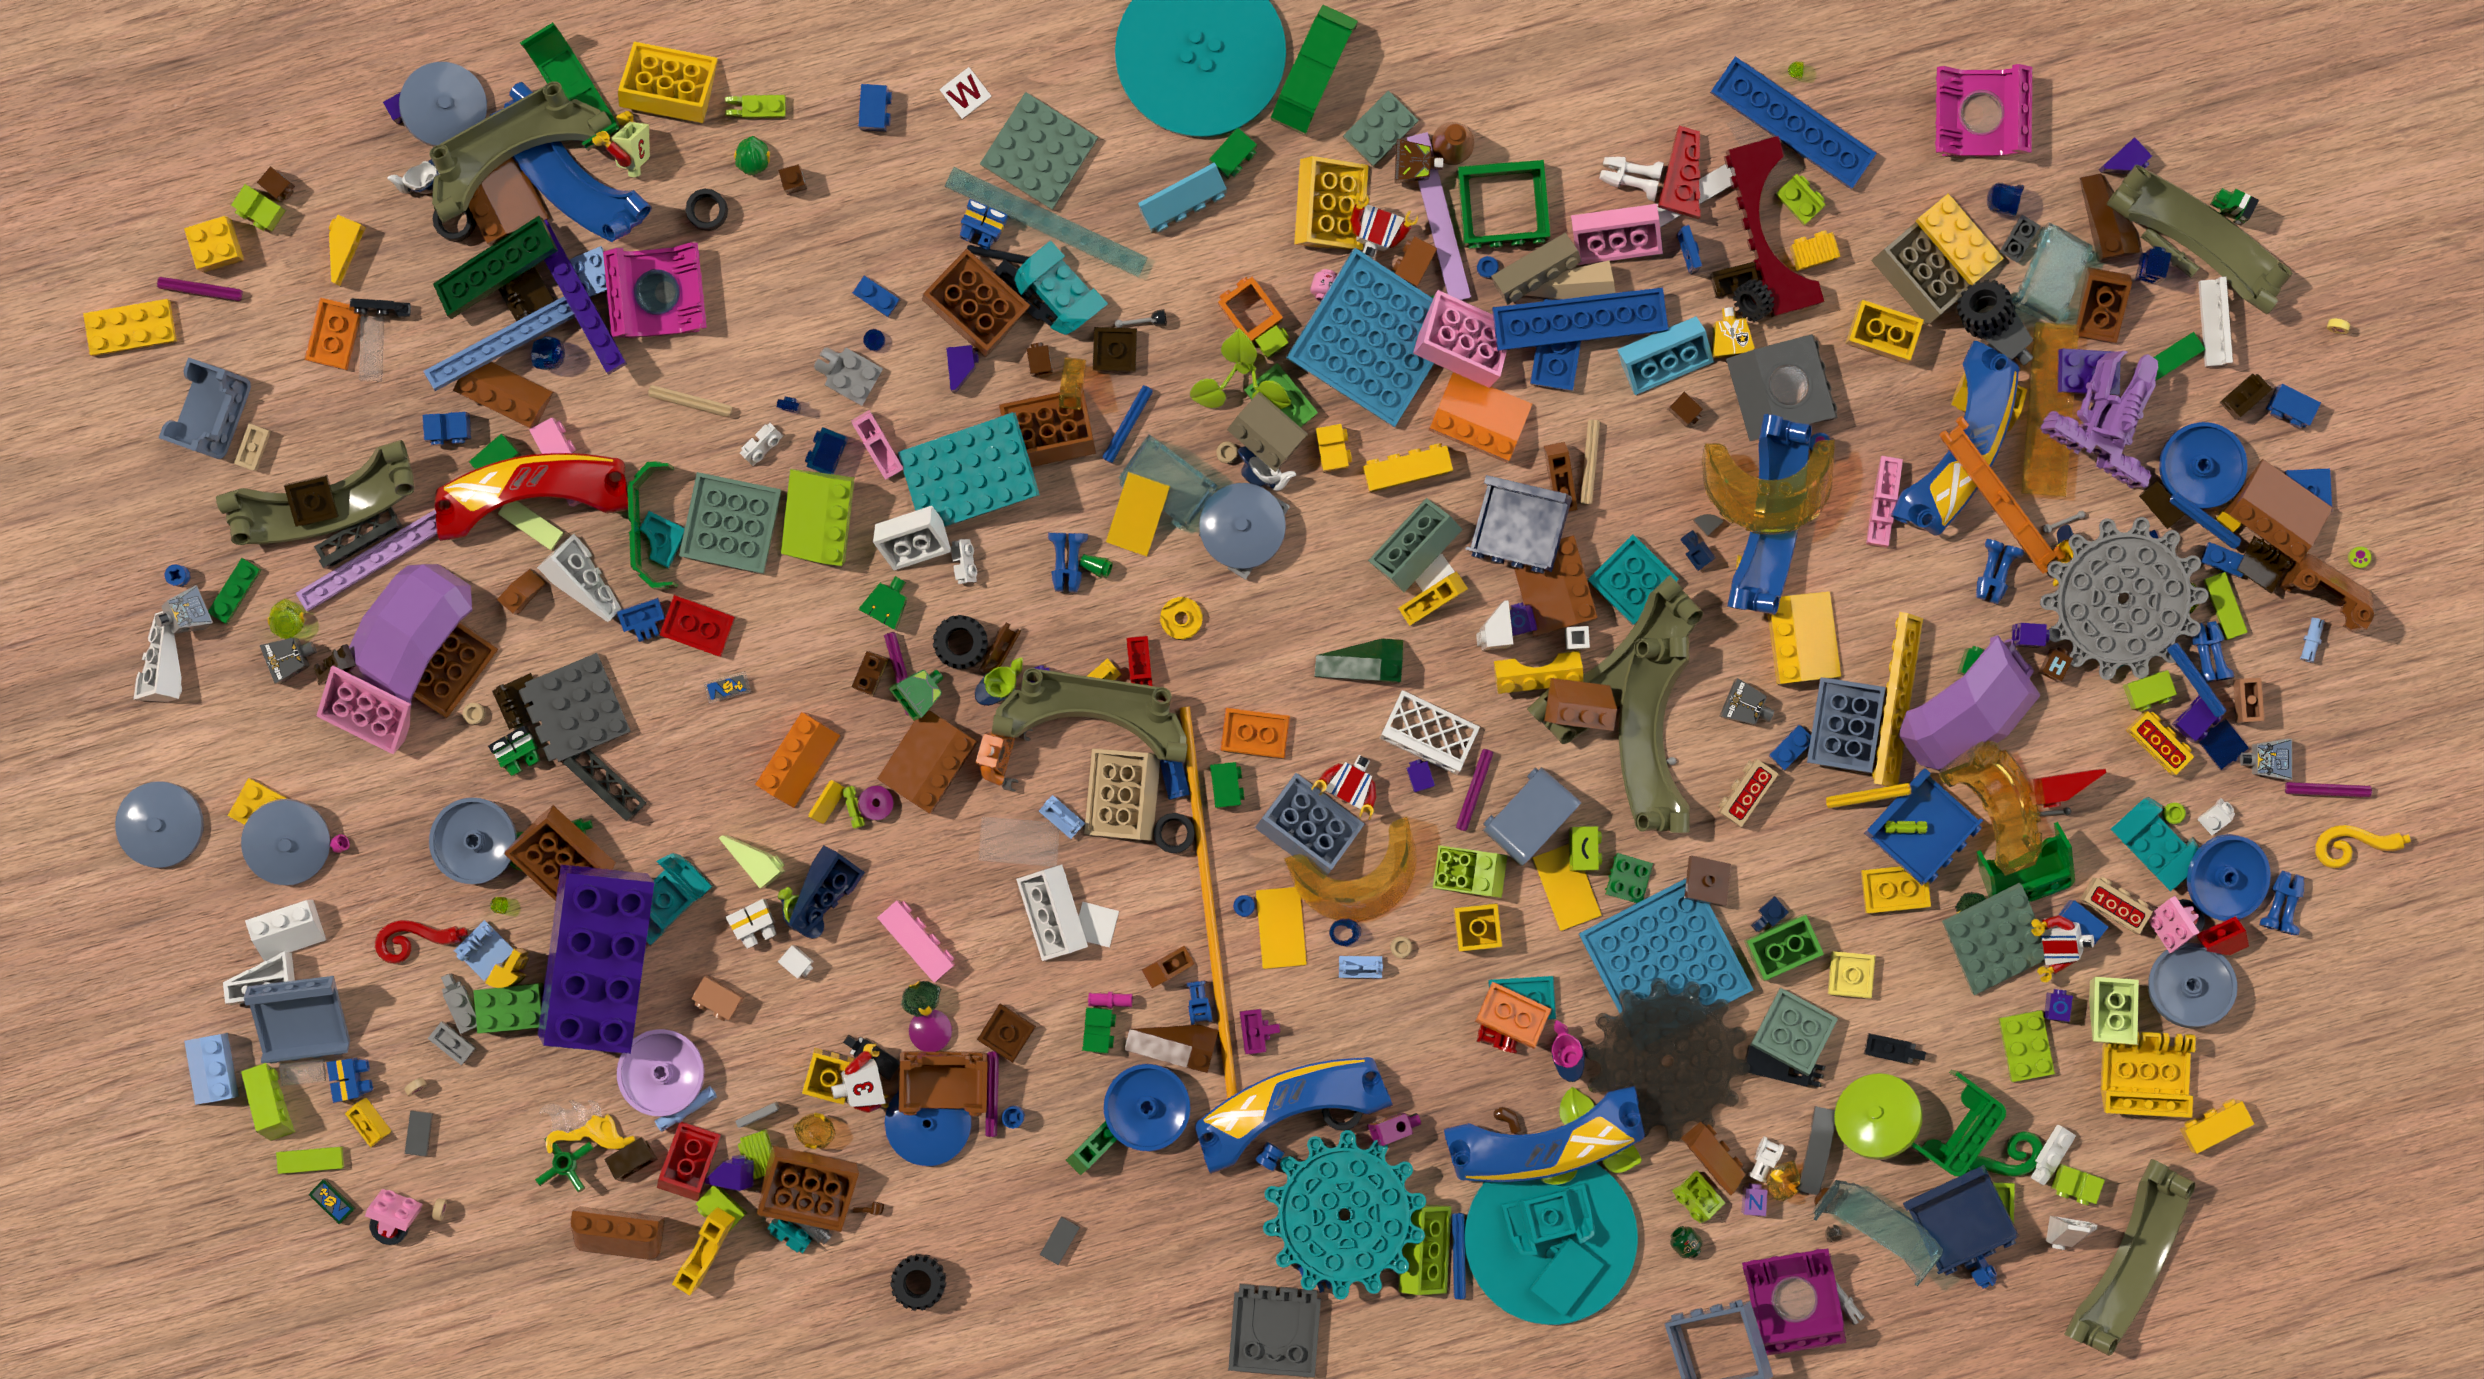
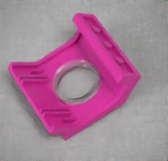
[1935,64,2032,156]

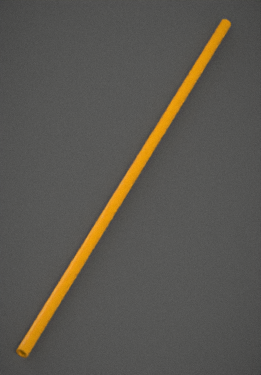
[1179,707,1237,1099]

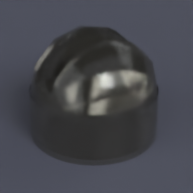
[1825,1224,1844,1243]

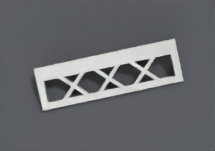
[2198,277,2233,367]

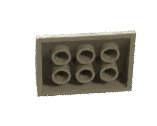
[1871,222,1976,325]

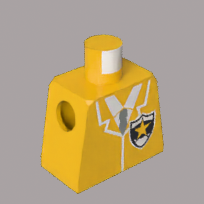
[1712,307,1755,359]

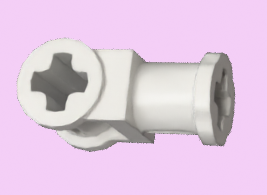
[1748,1136,1784,1183]

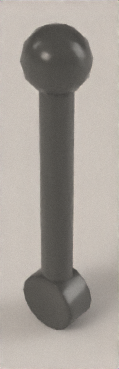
[2026,807,2071,819]

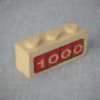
[1718,759,1778,827]
[2080,877,2153,934]

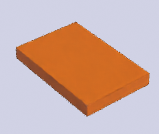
[304,297,361,371]
[1220,708,1290,759]
[1475,982,1551,1049]

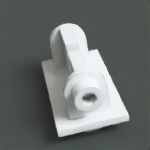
[740,423,783,466]
[950,539,977,584]

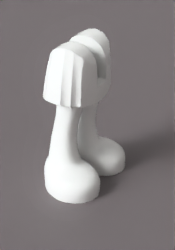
[1599,157,1664,201]

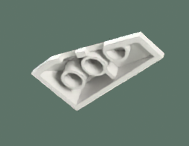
[537,534,621,622]
[134,611,182,702]
[2046,1216,2097,1250]

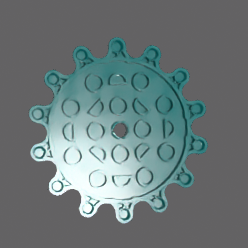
[1263,1130,1426,1300]

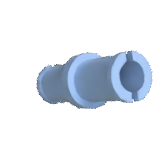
[2300,618,2325,663]

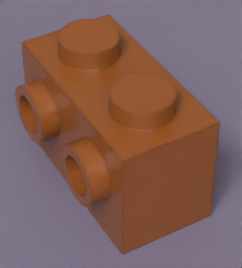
[1392,236,1437,288]

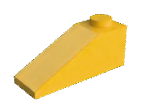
[329,215,366,286]
[1398,571,1468,626]

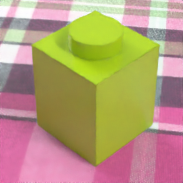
[1255,325,1289,360]

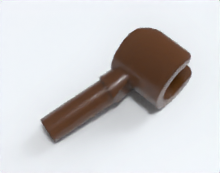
[853,1202,884,1215]

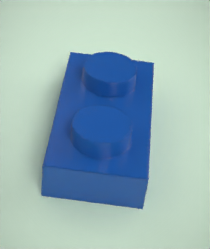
[852,275,900,318]
[2201,542,2244,578]
[1768,724,1811,770]

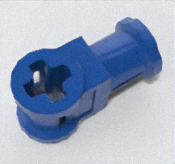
[1186,980,1212,1025]

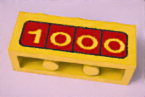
[2125,711,2194,776]

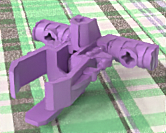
[2040,351,2158,489]

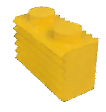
[1790,230,1841,272]

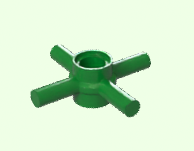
[535,1137,594,1193]

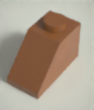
[497,569,546,615]
[1142,946,1194,988]

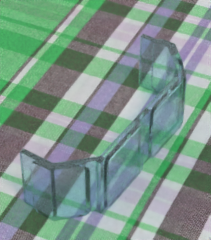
[1813,1180,1943,1287]

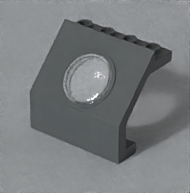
[1726,334,1838,441]

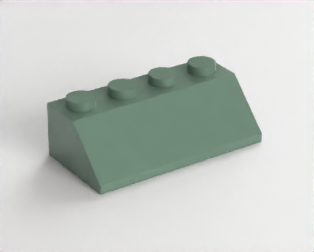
[1368,498,1463,592]

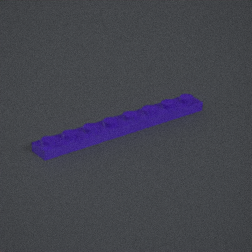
[544,220,627,375]

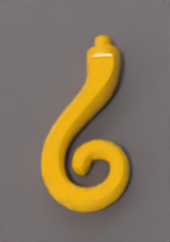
[2315,825,2411,869]

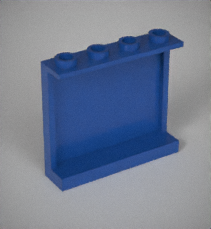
[1864,768,1983,886]

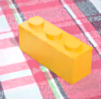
[2180,1098,2254,1154]

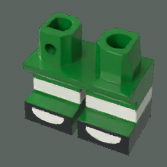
[2210,188,2259,226]
[488,726,540,776]

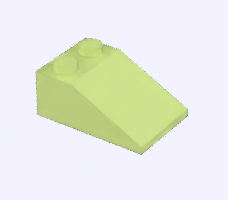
[719,835,785,888]
[2089,977,2139,1045]

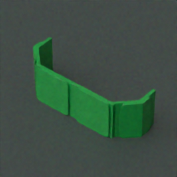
[1271,5,1358,136]
[520,22,621,151]
[628,461,679,590]

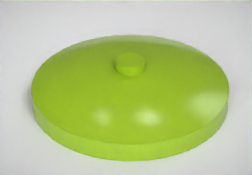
[1834,1073,1922,1160]

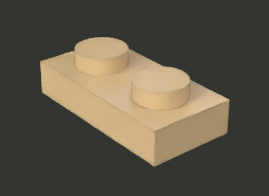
[234,424,271,471]

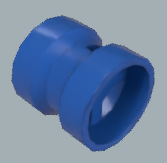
[1002,1105,1025,1129]
[1255,1142,1284,1171]

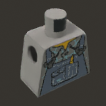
[155,585,213,634]
[2240,739,2292,780]

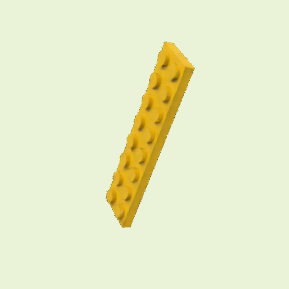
[1873,612,1923,787]

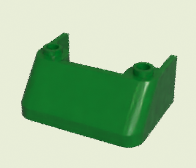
[1977,822,2075,903]
[1911,1069,2006,1176]

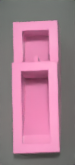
[851,410,904,480]

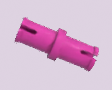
[1088,991,1133,1009]

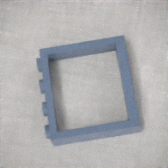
[1664,1299,1773,1379]

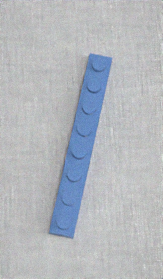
[423,297,575,391]

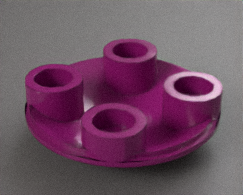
[909,1009,952,1052]

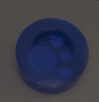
[863,329,885,351]

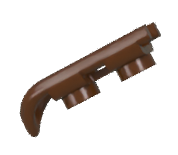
[979,622,1021,673]

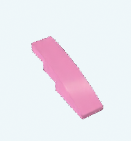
[1866,456,1903,548]

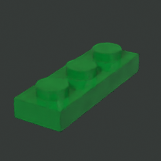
[208,558,262,624]

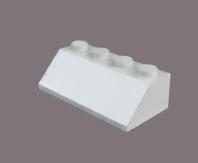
[1476,601,1513,651]
[1016,865,1088,961]

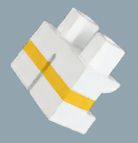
[726,899,777,949]

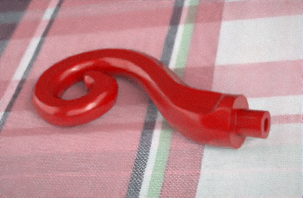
[375,920,468,964]

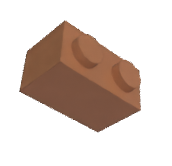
[2233,678,2264,723]
[691,976,744,1021]

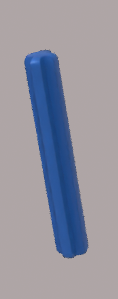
[1103,385,1153,463]
[2170,492,2241,549]
[2167,643,2226,717]
[1452,1213,1466,1300]

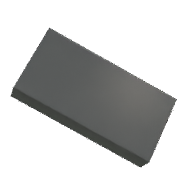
[405,1110,433,1156]
[1040,1216,1080,1265]

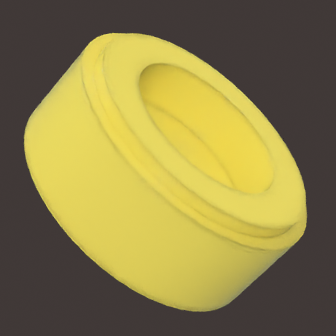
[2327,318,2350,334]

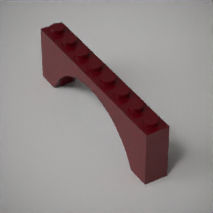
[1724,136,1825,317]

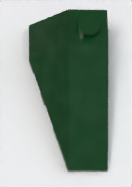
[1314,638,1403,683]

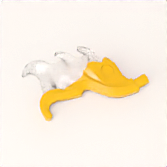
[539,1100,635,1154]

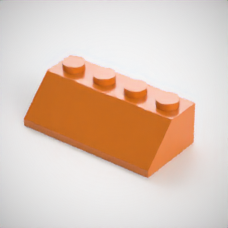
[755,712,841,808]

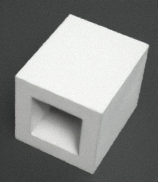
[1565,626,1590,650]
[778,945,814,979]

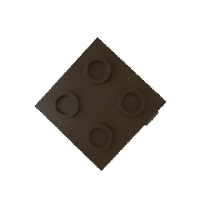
[498,267,554,322]
[2237,536,2292,594]
[492,673,534,730]

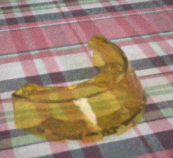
[1702,440,1835,535]
[1939,740,2042,876]
[1284,816,1417,922]

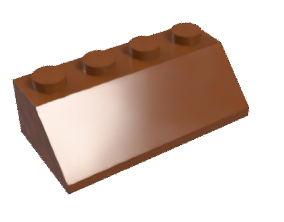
[453,362,554,429]

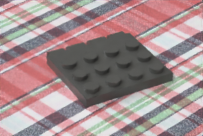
[519,653,631,762]
[1228,1284,1321,1378]

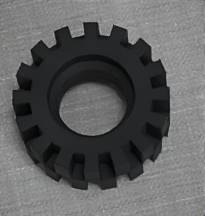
[1733,279,1774,322]

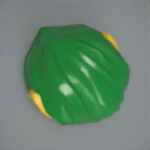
[734,136,770,176]

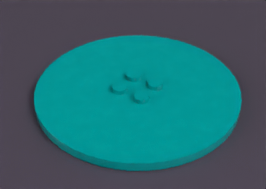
[1115,0,1286,137]
[1464,1163,1638,1325]

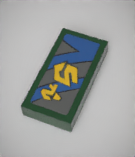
[308,1178,356,1225]

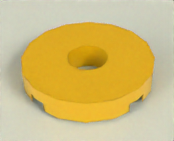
[1160,597,1203,640]

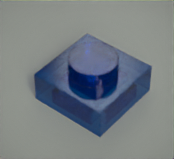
[776,396,801,414]

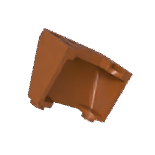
[2279,554,2374,632]
[899,1051,987,1116]

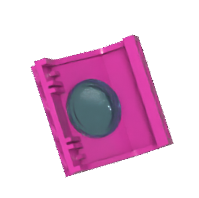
[603,242,707,338]

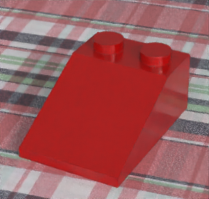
[2033,769,2107,808]
[657,1122,721,1201]

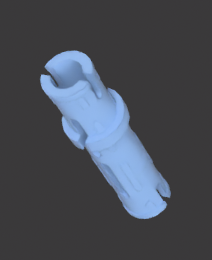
[655,1086,717,1132]

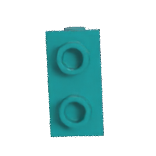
[767,1218,813,1254]

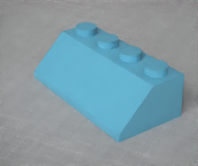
[1138,163,1227,233]
[1617,316,1714,395]

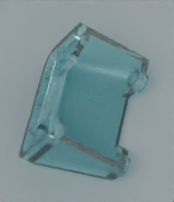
[2012,222,2095,326]
[1118,434,1218,530]

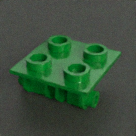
[1605,853,1653,903]

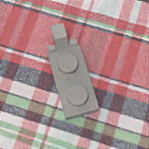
[441,973,477,1034]

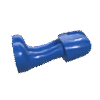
[1048,532,1088,593]
[1976,539,2025,604]
[2192,621,2235,683]
[2259,870,2304,936]

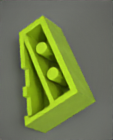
[241,1063,295,1141]

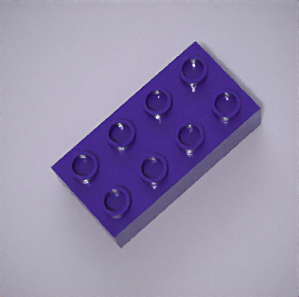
[538,864,655,1054]

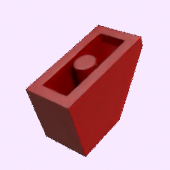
[2197,916,2249,956]

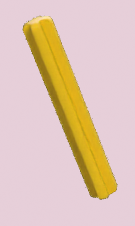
[1826,783,1911,808]

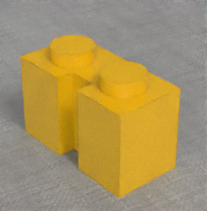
[1316,424,1352,472]

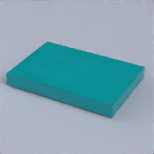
[1488,976,1556,1020]
[1529,1238,1604,1316]

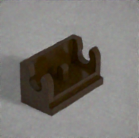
[1710,262,1758,298]
[2220,373,2272,419]
[2139,480,2185,529]
[314,644,356,685]
[604,1137,658,1181]

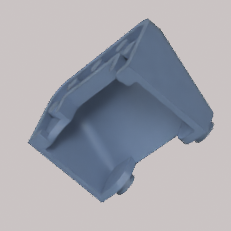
[159,357,251,459]
[1483,767,1581,866]

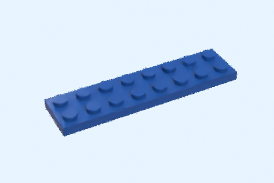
[1710,56,1877,189]
[1492,287,1668,351]

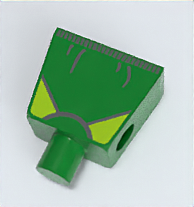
[889,669,943,721]

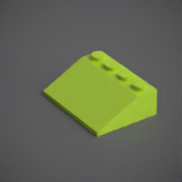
[781,469,855,566]

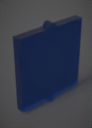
[2197,718,2249,770]

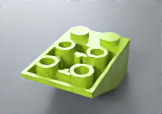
[1433,845,1508,898]

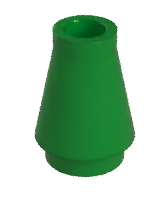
[1079,554,1113,578]

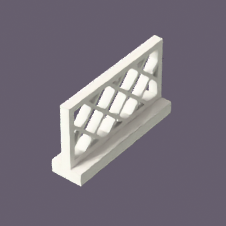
[1380,690,1480,775]

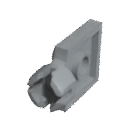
[814,347,883,406]

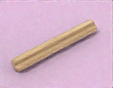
[648,385,732,417]
[1580,420,1600,505]

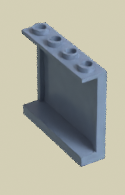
[244,976,350,1063]

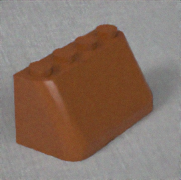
[571,1206,665,1260]

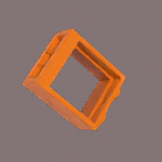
[1218,276,1283,343]

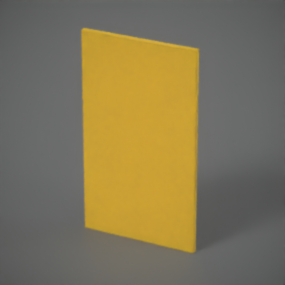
[1106,472,1170,557]
[1532,844,1602,931]
[1256,886,1307,969]

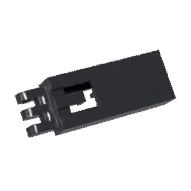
[994,259,1058,327]
[1742,1045,1826,1087]

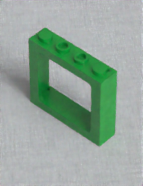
[1457,160,1551,250]

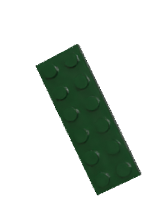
[433,216,558,319]

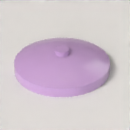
[617,1029,705,1117]

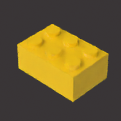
[1845,300,1924,364]

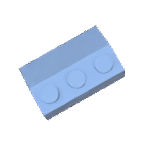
[184,1033,239,1105]

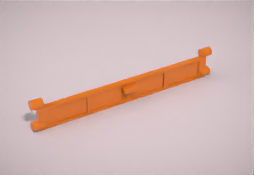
[1939,416,2065,574]

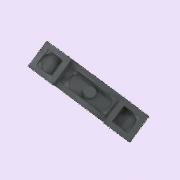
[1797,1106,1835,1195]

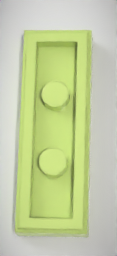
[498,501,564,550]

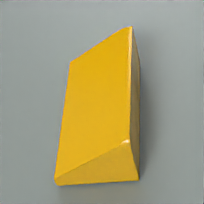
[808,780,845,824]
[345,1098,391,1148]

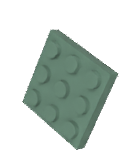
[1750,987,1838,1076]

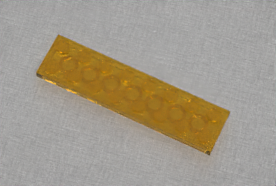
[2021,322,2079,497]

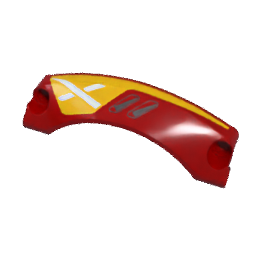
[435,453,628,541]

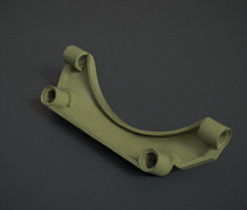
[429,82,612,223]
[991,668,1187,763]

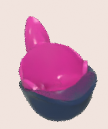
[1552,1020,1585,1082]

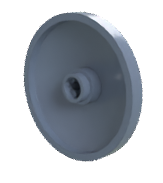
[399,62,487,147]
[1199,483,1286,569]
[115,782,204,868]
[429,798,517,884]
[241,799,330,885]
[2148,943,2237,1029]

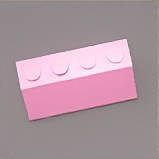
[1571,204,1663,265]

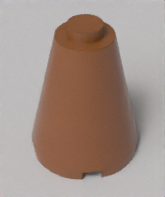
[1432,122,1474,165]

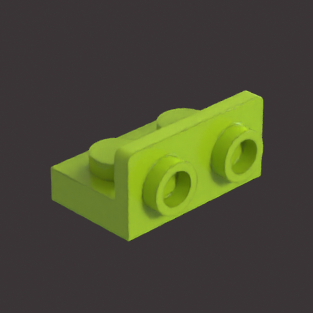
[1775,174,1825,225]
[1672,1170,1725,1223]

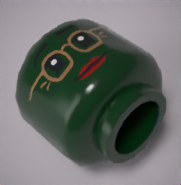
[1670,1226,1703,1259]

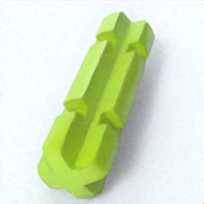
[842,786,865,828]
[1884,821,1928,834]

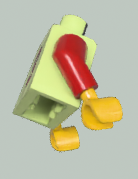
[592,111,650,177]

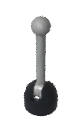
[1115,309,1167,328]

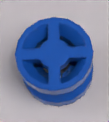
[164,564,190,587]

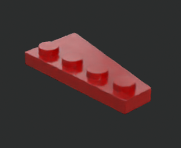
[1658,125,1700,219]

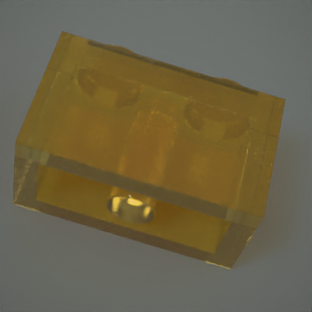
[1059,357,1086,410]

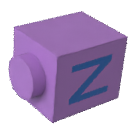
[1742,1183,1768,1216]

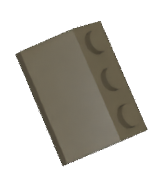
[1227,392,1308,472]

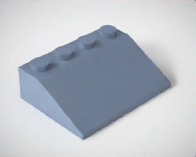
[1807,677,1886,774]
[1255,773,1365,879]

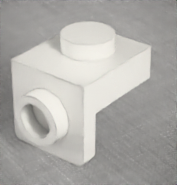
[2198,798,2235,835]

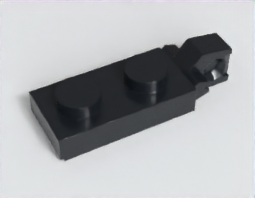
[349,298,411,318]
[1864,1033,1926,1063]
[843,1035,900,1080]

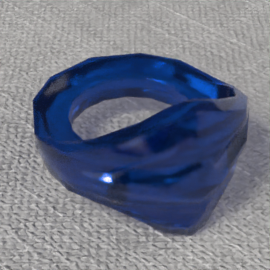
[1329,918,1361,946]

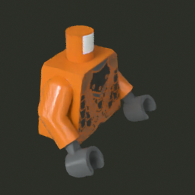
[976,729,1033,791]

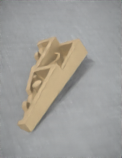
[1524,260,1615,300]

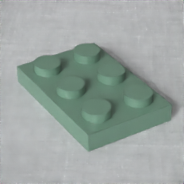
[1343,91,1419,167]

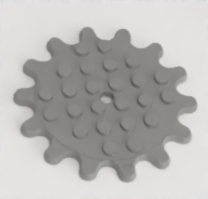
[2040,517,2209,680]

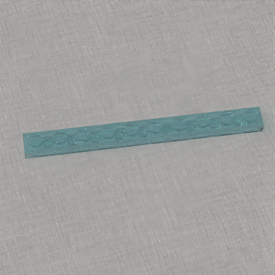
[945,167,1148,278]

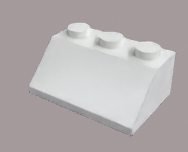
[873,506,951,570]
[245,900,326,961]

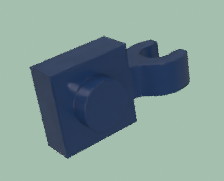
[1680,530,1716,571]
[1751,896,1789,932]

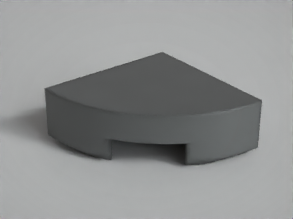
[1693,514,1724,536]

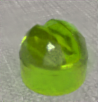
[1788,61,1804,79]
[490,896,508,914]

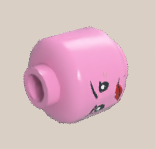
[1310,269,1337,302]

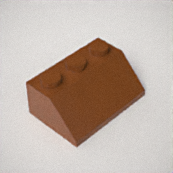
[1544,678,1617,731]
[1681,1121,1745,1196]

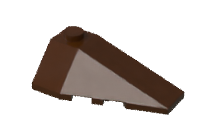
[2080,173,2140,261]
[1124,1024,1219,1073]

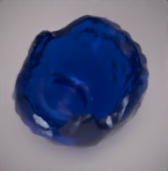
[531,336,565,371]

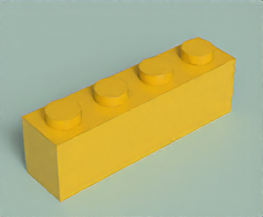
[1363,443,1453,493]

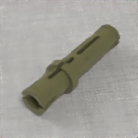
[2141,227,2200,278]

